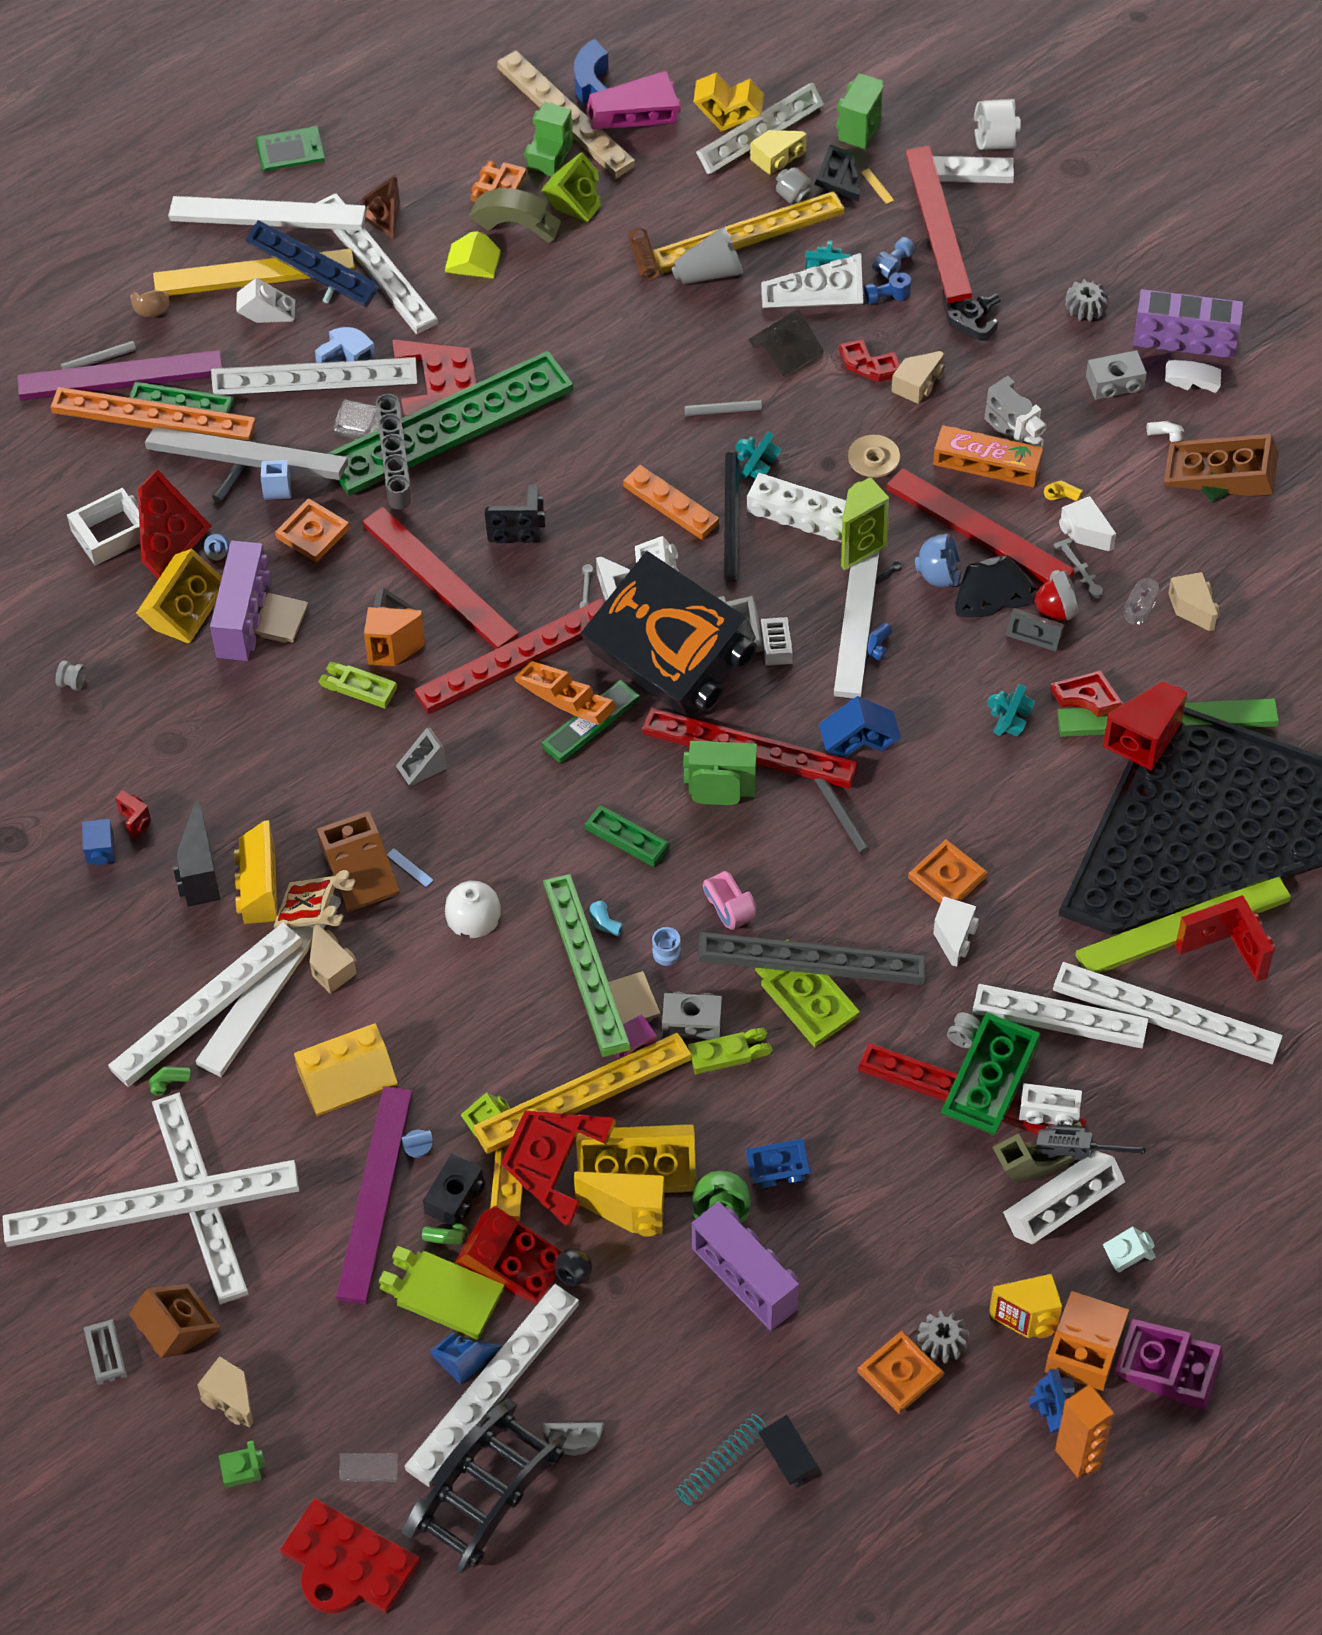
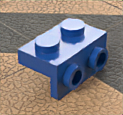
[745,1138,812,1189]

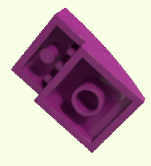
[1114,1319,1223,1410]

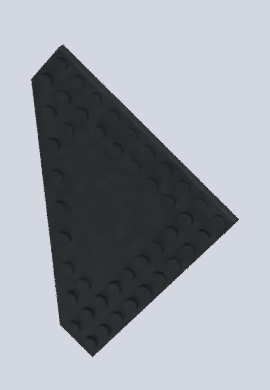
[1059,707,1322,935]

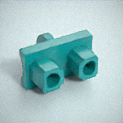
[805,240,851,269]
[736,431,782,480]
[987,683,1035,736]

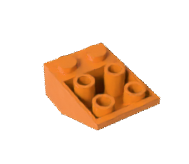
[1045,1291,1129,1391]

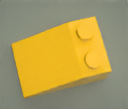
[574,1172,664,1237]

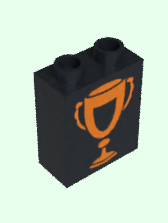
[580,550,757,718]

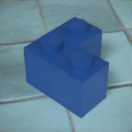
[819,696,901,758]

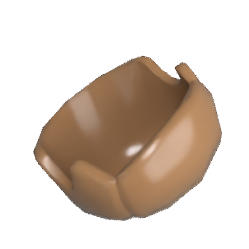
[130,290,169,318]

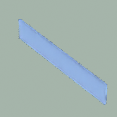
[387,849,433,887]

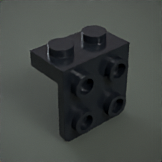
[484,485,546,544]

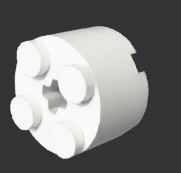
[974,99,1020,150]

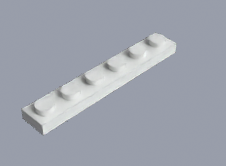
[696,83,824,174]
[972,984,1148,1048]

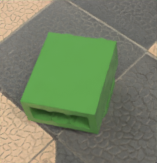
[683,741,757,805]

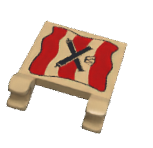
[273,870,356,928]

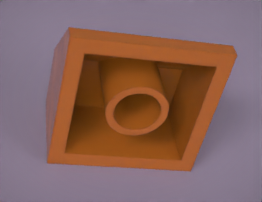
[129,1283,221,1358]

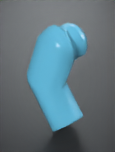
[589,901,623,937]

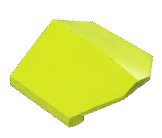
[445,232,501,278]

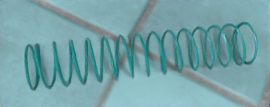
[676,1414,767,1506]

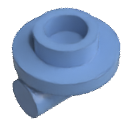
[204,534,230,560]
[402,1130,433,1158]

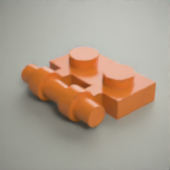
[470,161,527,202]

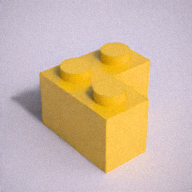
[694,72,764,132]

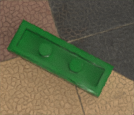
[585,805,669,867]

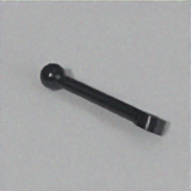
[875,561,902,584]

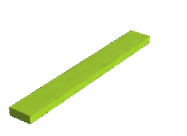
[1075,877,1291,974]

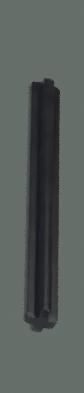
[724,452,739,582]

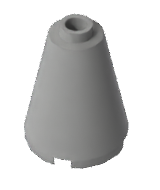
[671,227,743,285]

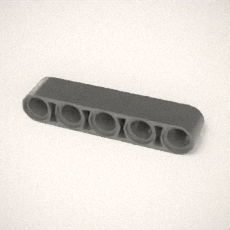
[376,394,411,509]

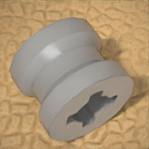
[56,660,86,691]
[947,1012,981,1048]

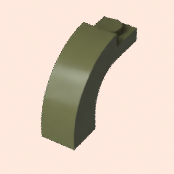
[469,188,561,243]
[993,1122,1092,1182]

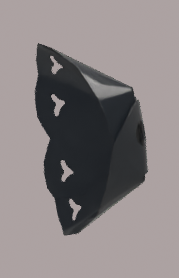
[955,555,1040,617]

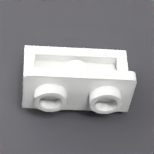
[1019,1083,1082,1127]

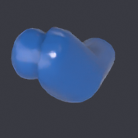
[867,623,892,660]

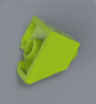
[540,152,601,222]

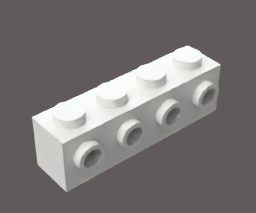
[747,473,846,542]
[1003,1151,1125,1244]

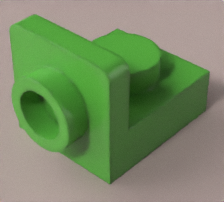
[219,1441,265,1488]

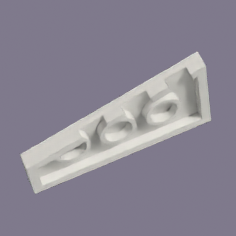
[761,253,863,309]

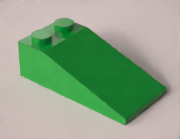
[941,1012,1040,1135]

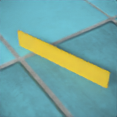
[861,169,894,204]

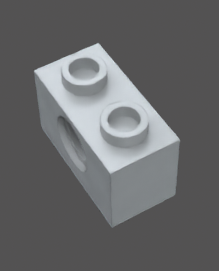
[1086,350,1147,400]
[662,992,722,1040]

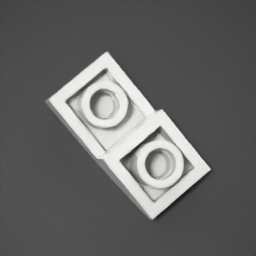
[1165,360,1221,393]

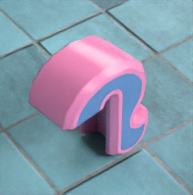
[703,871,756,930]

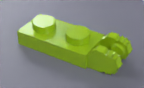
[318,662,397,709]
[688,1027,773,1074]

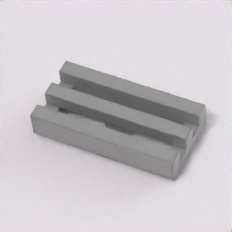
[83,1319,127,1385]

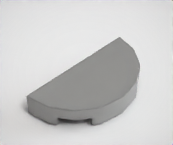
[543,1423,604,1456]

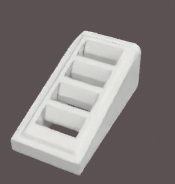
[761,617,792,666]

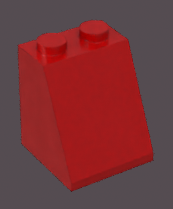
[1103,681,1188,770]

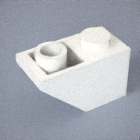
[236,278,295,323]
[933,897,979,966]

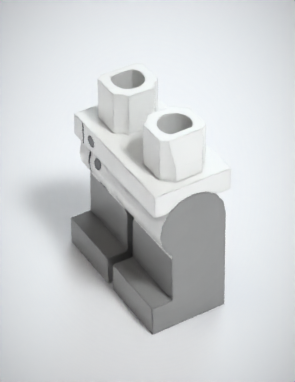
[984,376,1047,447]

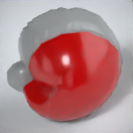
[1035,570,1078,621]

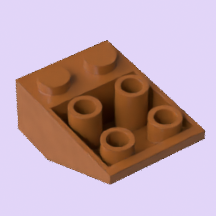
[317,811,400,912]

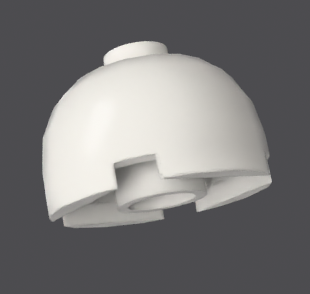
[445,880,501,938]

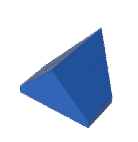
[430,1333,504,1385]

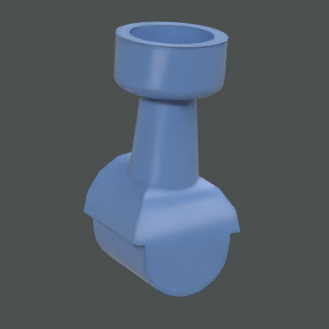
[872,237,916,279]

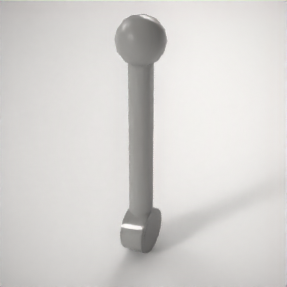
[580,564,593,608]

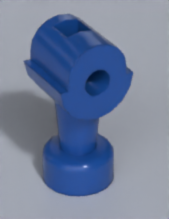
[864,272,911,305]

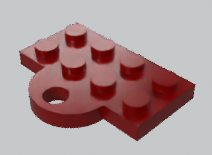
[280,1498,420,1614]

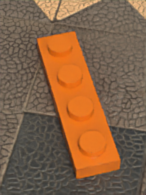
[623,465,719,540]

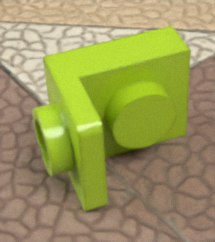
[461,1092,510,1137]

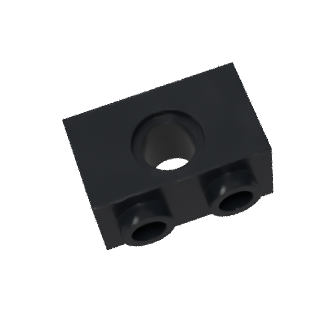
[423,1153,486,1227]

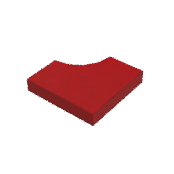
[1051,670,1123,717]

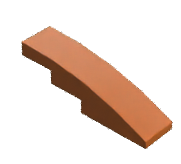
[514,661,616,725]

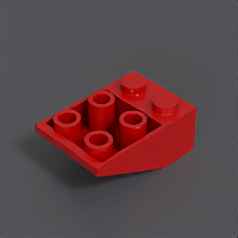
[455,1206,562,1304]

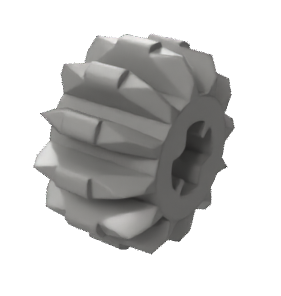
[1065,279,1109,322]
[917,1310,969,1364]

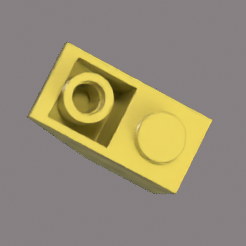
[750,130,806,175]

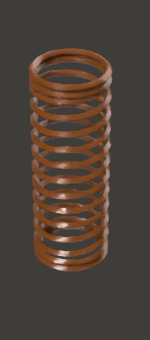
[628,228,660,280]

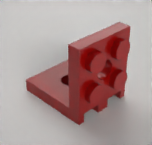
[1175,895,1275,982]

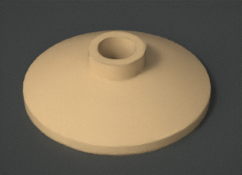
[848,435,900,477]

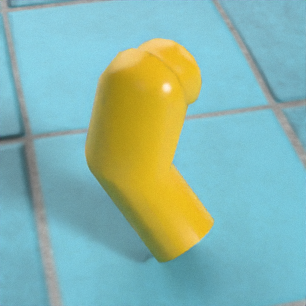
[1044,481,1084,501]

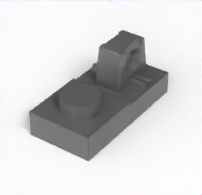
[1005,608,1065,651]

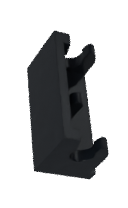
[758,1415,822,1488]

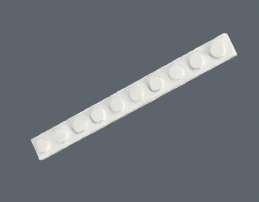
[2,1160,299,1247]

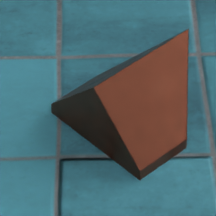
[361,176,400,239]

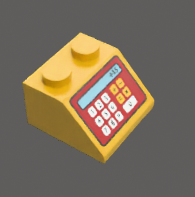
[989,1274,1062,1338]

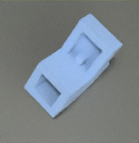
[315,327,376,363]
[261,460,292,500]

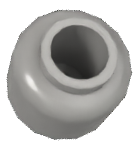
[776,167,813,204]

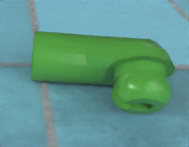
[149,1066,190,1096]
[422,1223,468,1245]

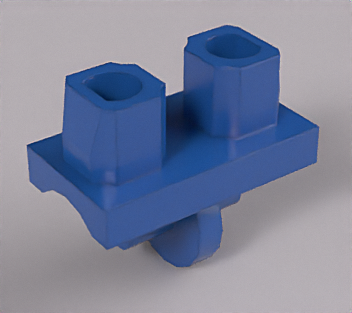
[1028,1369,1075,1433]

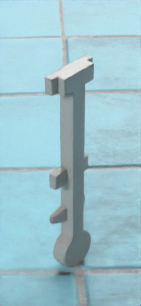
[1054,538,1103,598]

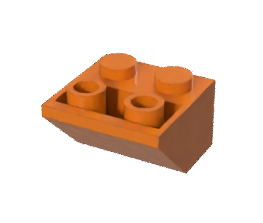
[364,607,425,666]

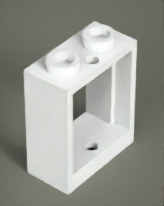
[67,488,140,566]

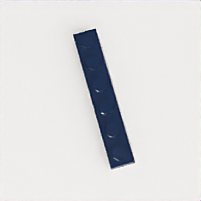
[245,220,380,308]

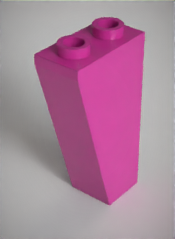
[586,72,681,129]

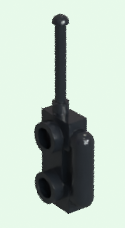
[1036,1125,1146,1160]

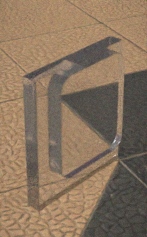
[332,400,379,439]

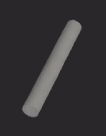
[61,341,136,370]
[684,400,762,416]

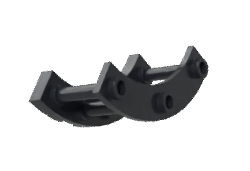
[401,1398,567,1574]

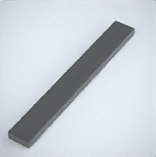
[699,932,925,985]

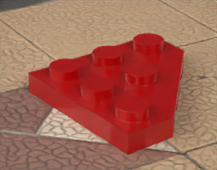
[138,469,212,579]

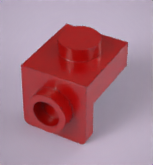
[115,790,151,839]

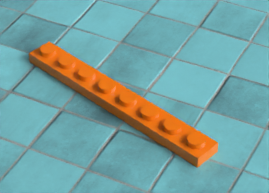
[51,387,256,442]

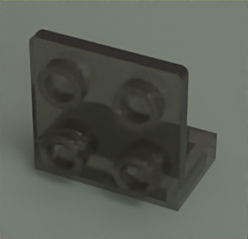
[748,309,824,376]

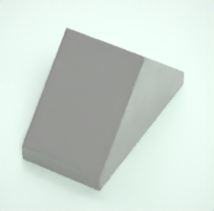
[396,728,446,786]

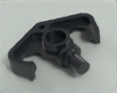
[942,289,1001,341]

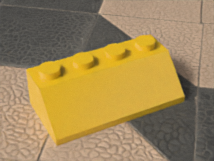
[576,1124,696,1193]

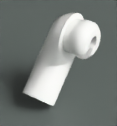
[1147,421,1184,442]

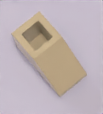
[892,351,946,404]
[1168,572,1220,631]
[310,924,357,994]
[198,1356,253,1428]

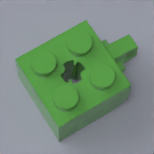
[836,73,884,149]

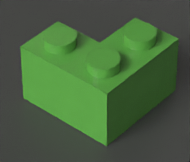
[524,102,573,176]

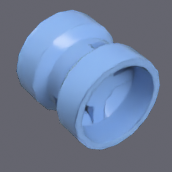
[652,927,681,966]

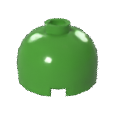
[691,1171,751,1224]

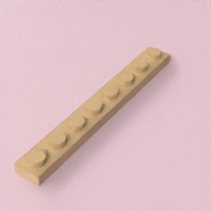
[497,51,635,178]

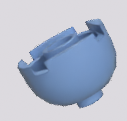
[915,534,961,587]

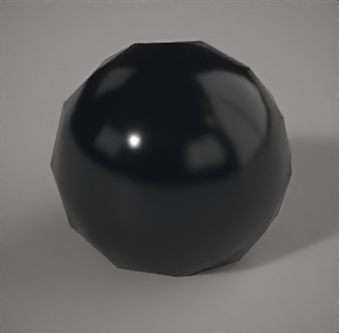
[554,1248,592,1285]

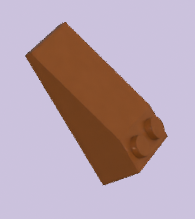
[1164,434,1279,496]

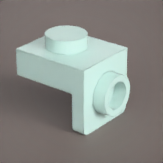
[1103,1227,1156,1272]

